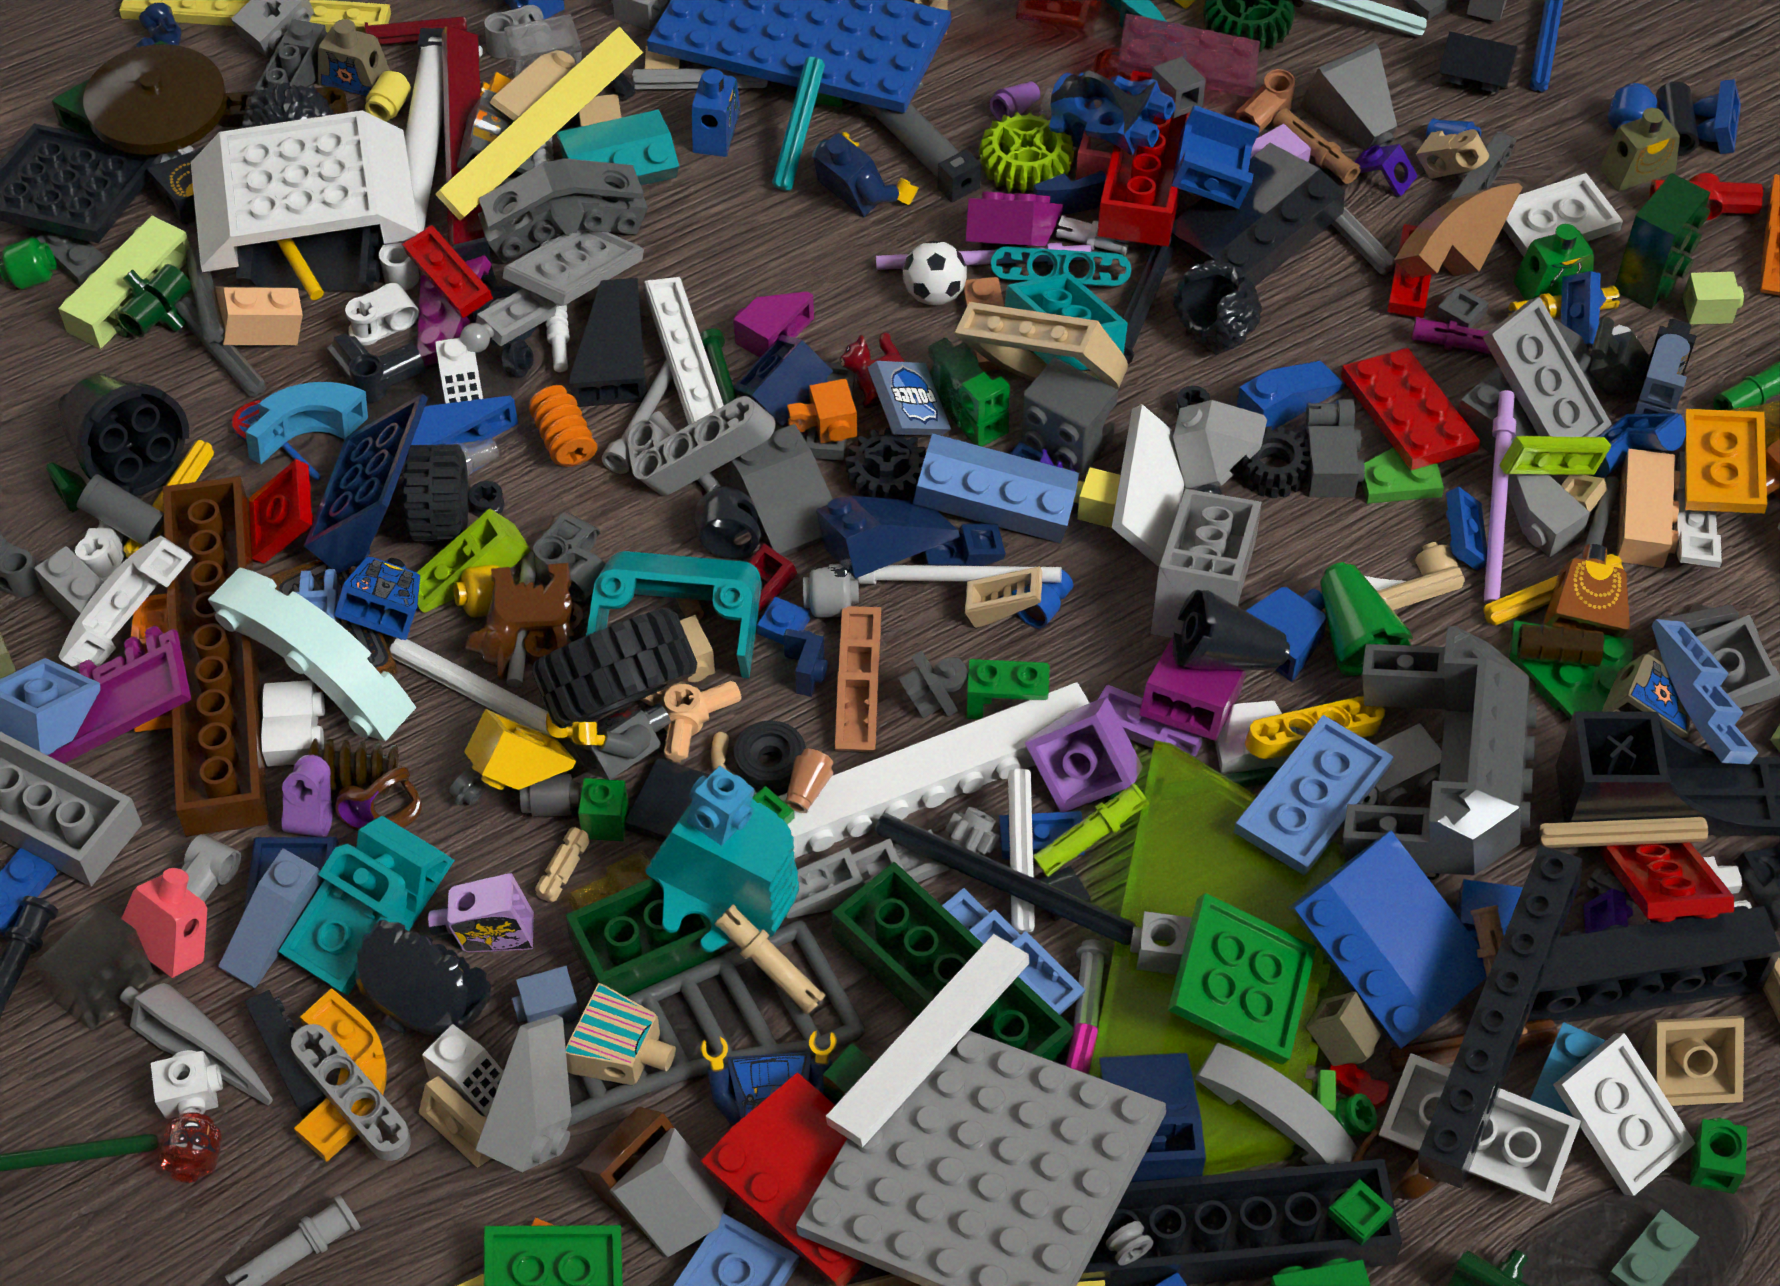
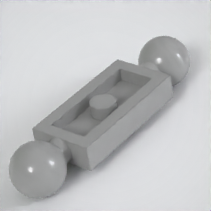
[460,288,562,353]

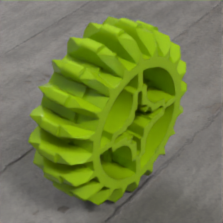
[979,110,1074,194]

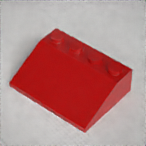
[701,1072,865,1286]

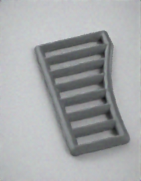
[563,920,865,1127]

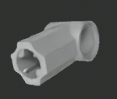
[181,834,241,902]

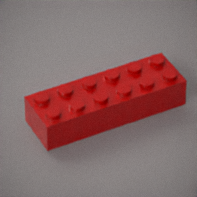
[1097,71,1190,247]

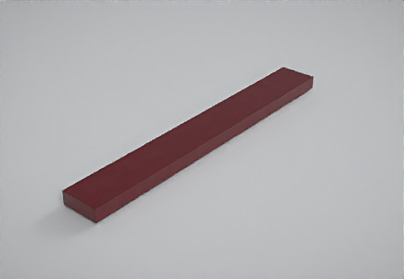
[442,25,486,247]

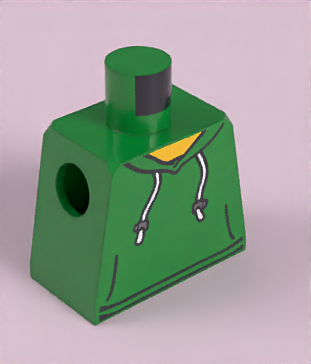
[1513,224,1594,301]

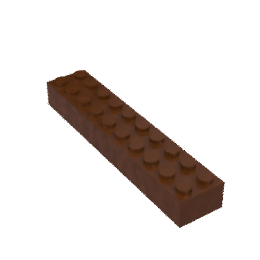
[163,476,269,837]

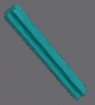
[772,57,825,191]

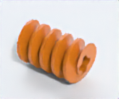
[529,385,597,467]

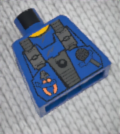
[334,557,420,640]

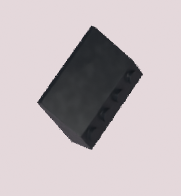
[1171,142,1345,286]

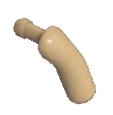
[711,732,735,775]

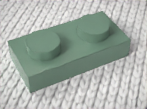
[1607,1209,1700,1286]

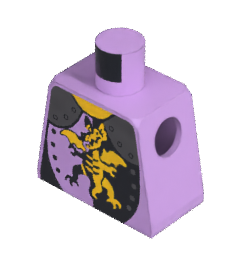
[428,873,534,952]

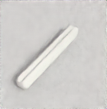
[1008,769,1035,933]

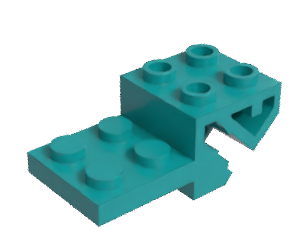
[278,816,455,995]

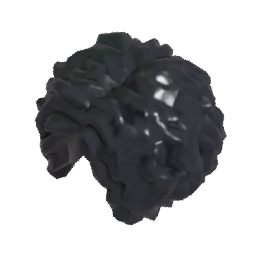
[242,82,334,128]
[1173,260,1263,355]

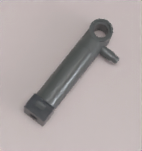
[858,81,981,203]

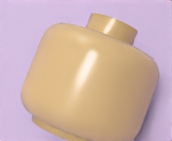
[1415,542,1458,576]

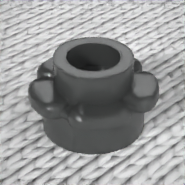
[449,768,486,806]

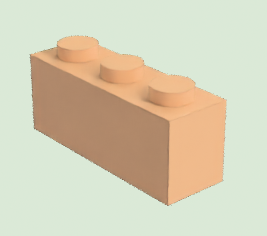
[1617,449,1680,568]

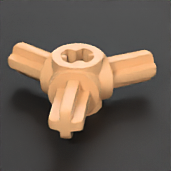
[641,681,741,763]

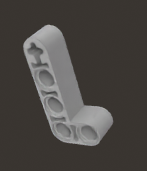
[627,396,775,496]

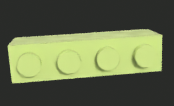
[58,216,190,349]

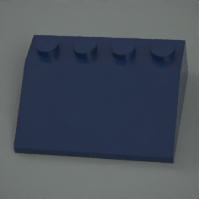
[304,393,428,574]

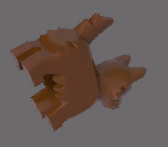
[465,563,575,679]

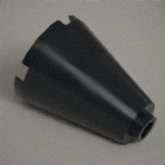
[1173,589,1290,671]

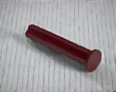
[364,16,468,45]

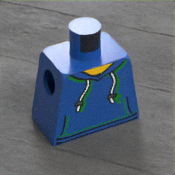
[692,69,741,157]

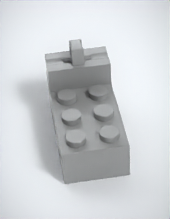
[1151,489,1262,638]

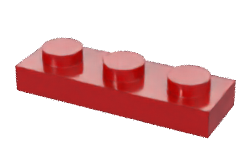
[1387,224,1431,318]
[402,225,493,318]

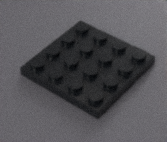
[0,123,162,243]

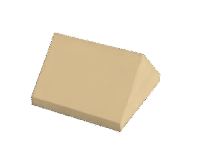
[1642,1016,1744,1106]

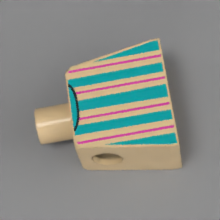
[566,983,676,1085]

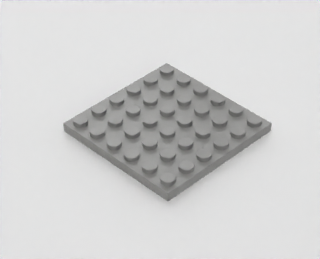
[796,1031,1166,1286]

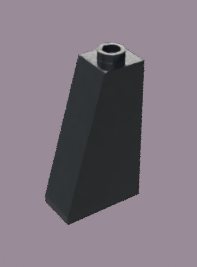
[570,278,647,407]

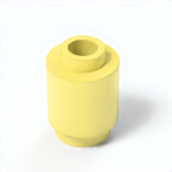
[365,71,411,122]

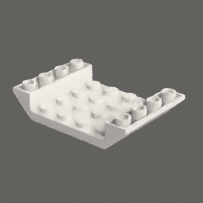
[191,110,419,272]

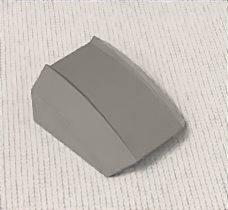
[1697,615,1780,708]

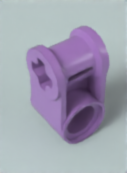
[282,755,333,837]

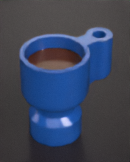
[1001,570,1074,629]

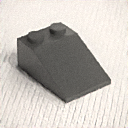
[727,424,833,557]

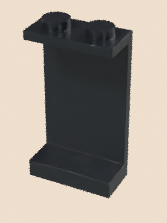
[236,224,383,293]

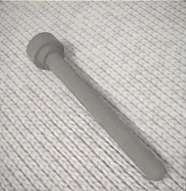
[601,359,673,474]

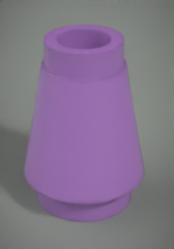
[990,81,1040,121]

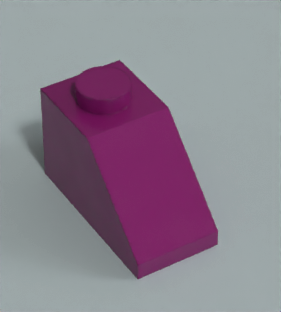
[733,291,814,358]

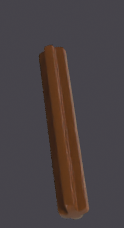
[1389,1018,1558,1072]

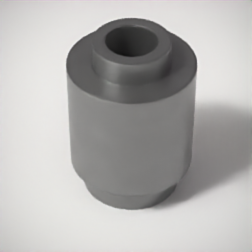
[520,774,580,817]

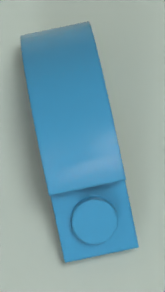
[245,382,368,464]

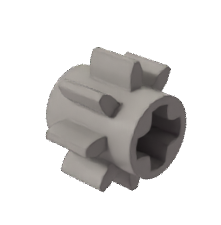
[945,807,1000,854]

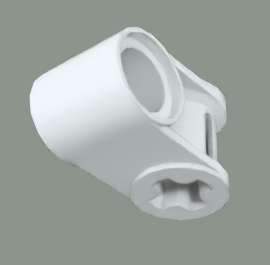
[345,283,419,345]

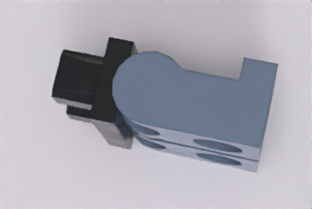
[1634,319,1697,414]

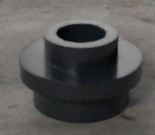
[502,340,533,377]

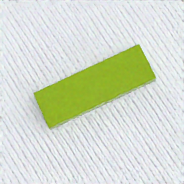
[1499,436,1611,475]

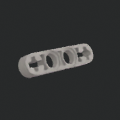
[291,1024,411,1161]

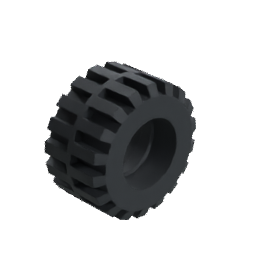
[404,444,469,542]

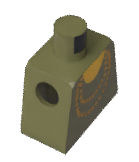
[1600,108,1680,192]

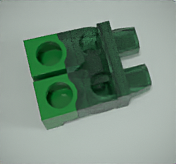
[928,338,1010,447]

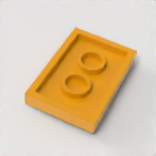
[1684,409,1767,514]

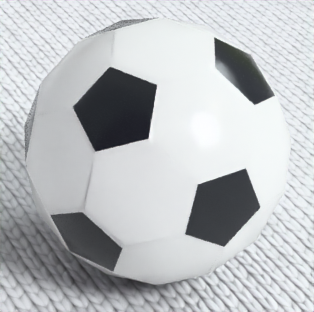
[903,240,967,306]

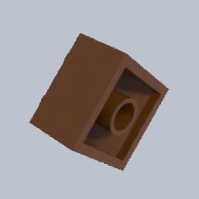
[576,1106,674,1240]

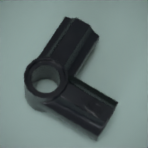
[327,333,425,403]

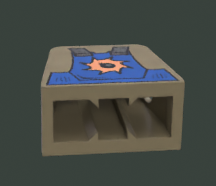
[318,19,390,98]
[1602,650,1690,739]

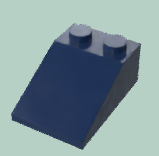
[816,496,960,579]

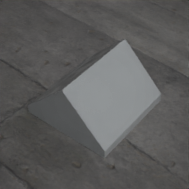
[610,1128,729,1257]

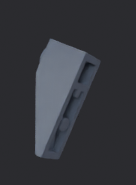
[218,848,324,989]

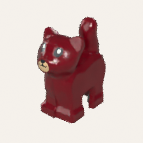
[840,332,905,409]

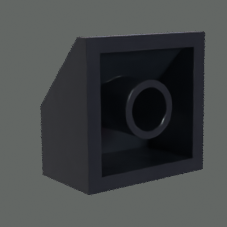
[1439,31,1518,93]

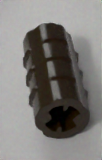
[1517,624,1604,667]

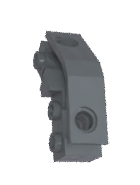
[478,158,648,264]

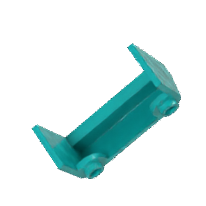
[586,551,762,678]

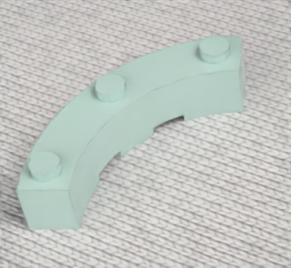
[208,567,416,741]

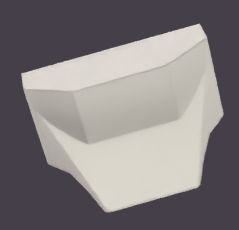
[1215,701,1297,774]

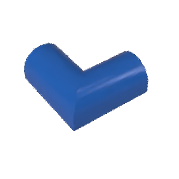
[1594,413,1686,478]

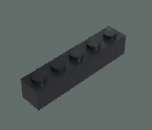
[245,990,326,1119]

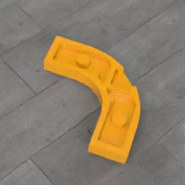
[294,988,387,1162]

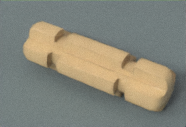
[535,827,589,903]

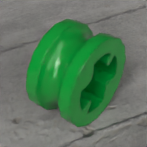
[1334,1093,1377,1137]

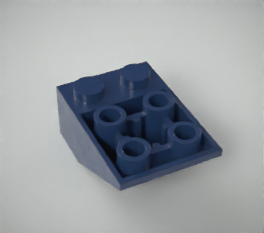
[1099,1053,1206,1182]

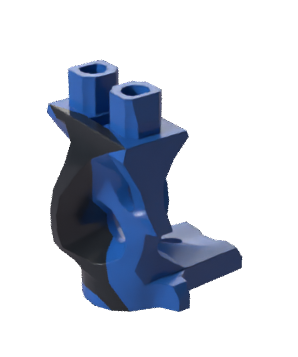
[1049,70,1176,155]

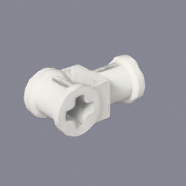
[75,520,125,582]

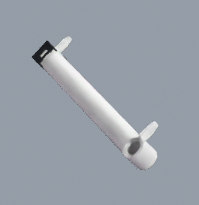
[379,28,482,290]

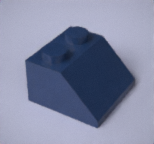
[733,334,833,426]

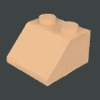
[215,287,303,345]

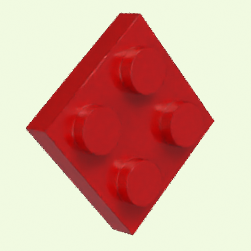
[249,459,313,564]

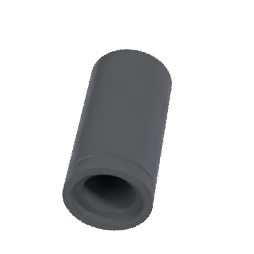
[77,474,164,546]

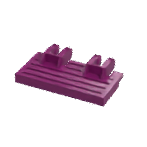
[47,626,191,764]

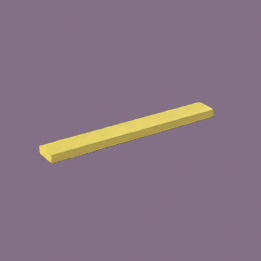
[119,0,391,33]
[435,26,643,221]

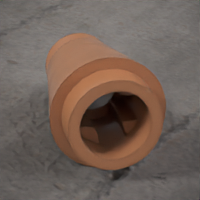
[785,748,833,813]

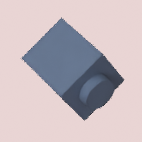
[512,966,580,1025]

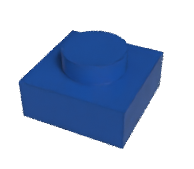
[757,597,810,645]

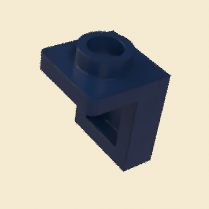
[783,629,828,697]

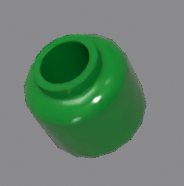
[0,238,57,290]

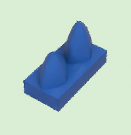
[1693,79,1741,154]
[1561,271,1607,348]

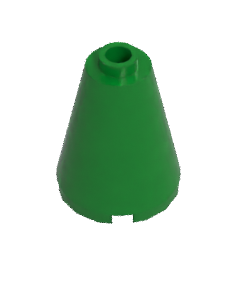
[1320,562,1413,676]

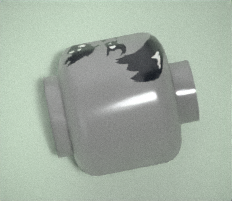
[803,567,859,617]

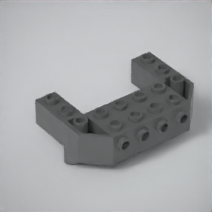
[1343,626,1537,875]

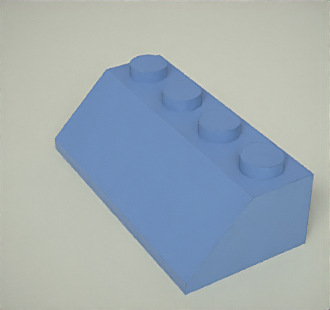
[913,433,1079,543]

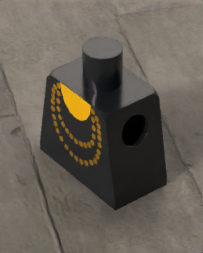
[148,146,206,224]

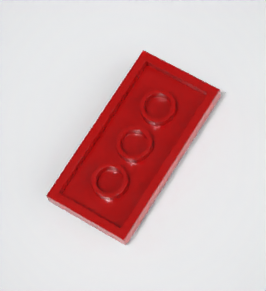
[1341,348,1480,470]
[1600,842,1734,922]

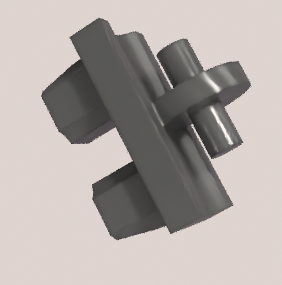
[899,650,969,719]

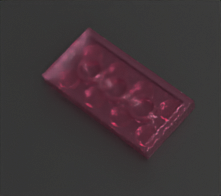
[1117,13,1260,98]

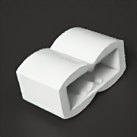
[261,680,325,767]

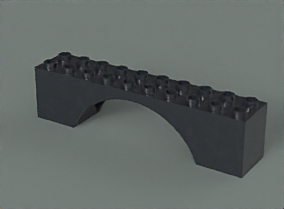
[1556,711,1780,836]

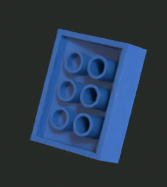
[1288,830,1487,1049]

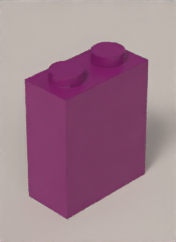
[1139,637,1247,741]

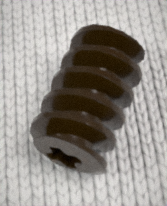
[309,738,399,796]

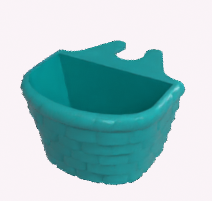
[646,799,799,952]

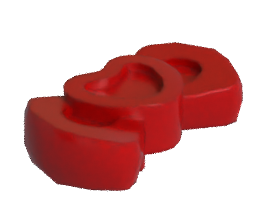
[1328,1062,1389,1110]

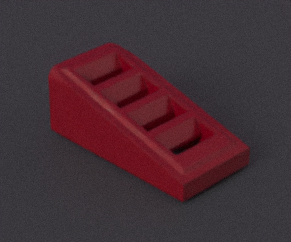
[748,544,798,614]

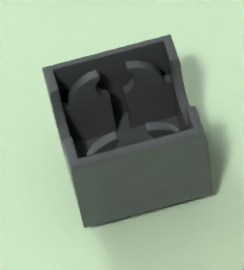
[1021,358,1118,474]

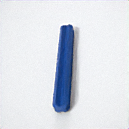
[1529,0,1564,92]

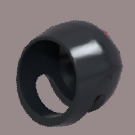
[694,486,761,558]

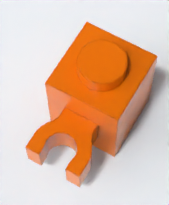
[787,379,857,443]

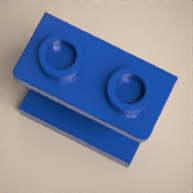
[1171,106,1259,209]

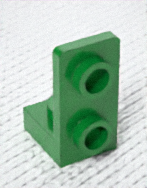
[967,659,1050,720]

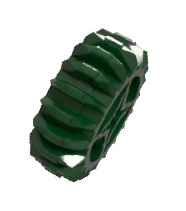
[1203,0,1295,54]

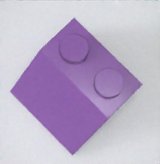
[1025,696,1143,812]

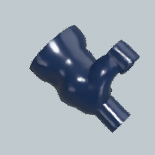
[136,3,181,47]

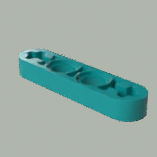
[991,247,1131,287]

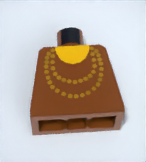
[1543,544,1630,637]

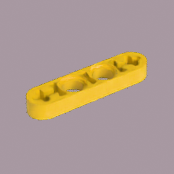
[1245,696,1385,759]

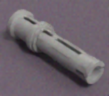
[225,1194,361,1286]

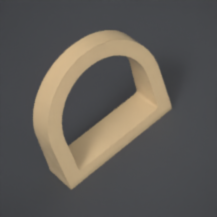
[955,302,1128,389]

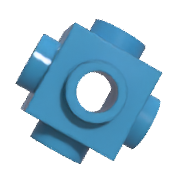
[687,766,754,846]

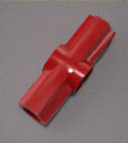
[1649,173,1763,220]

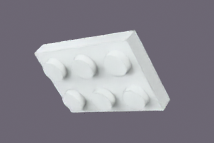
[1502,173,1623,257]
[1553,1033,1695,1196]

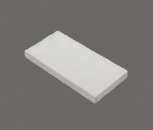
[1112,404,1184,566]

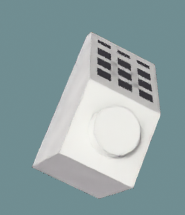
[435,338,483,404]
[422,1024,504,1118]

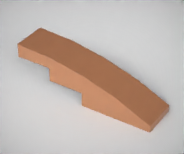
[835,606,882,752]

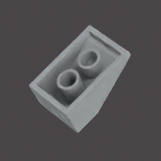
[475,1014,572,1172]

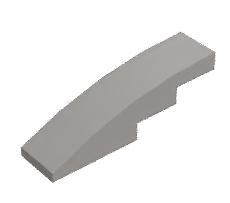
[786,829,949,918]

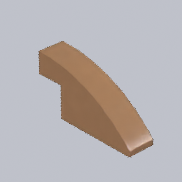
[1394,183,1523,278]

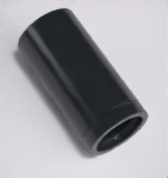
[1656,82,1699,156]

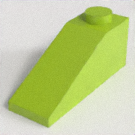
[417,508,532,613]

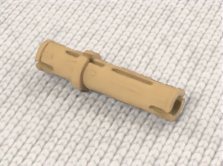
[714,904,825,1015]

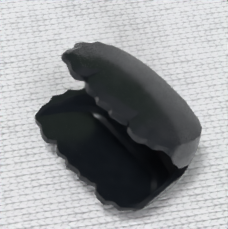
[354,920,491,1038]

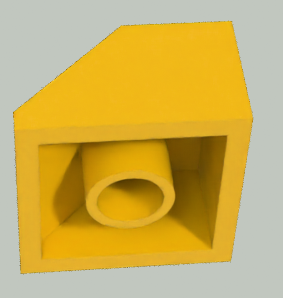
[464,709,576,790]

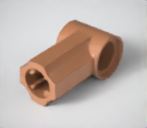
[1235,69,1295,133]

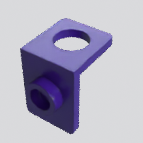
[1355,144,1417,196]

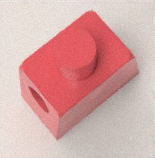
[116,868,208,978]

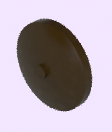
[83,44,227,155]

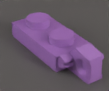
[1098,685,1202,758]

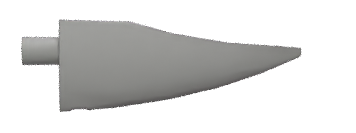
[120,983,273,1105]

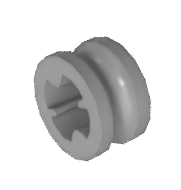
[1106,1221,1153,1265]

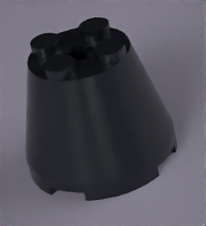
[58,373,189,496]

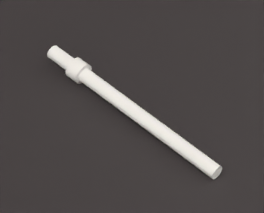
[829,564,1062,584]

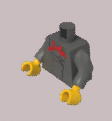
[546,703,671,780]

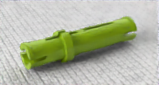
[1033,783,1149,877]

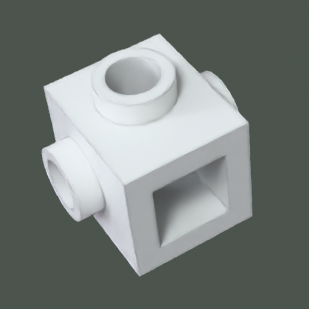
[151,1050,223,1119]

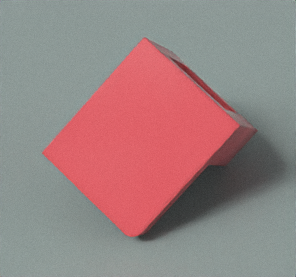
[1076,130,1112,180]

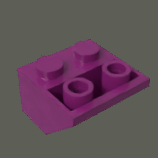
[966,192,1063,246]

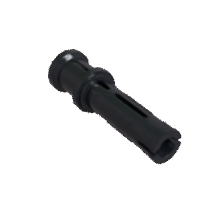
[0,896,58,1019]

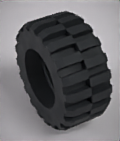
[532,608,697,729]

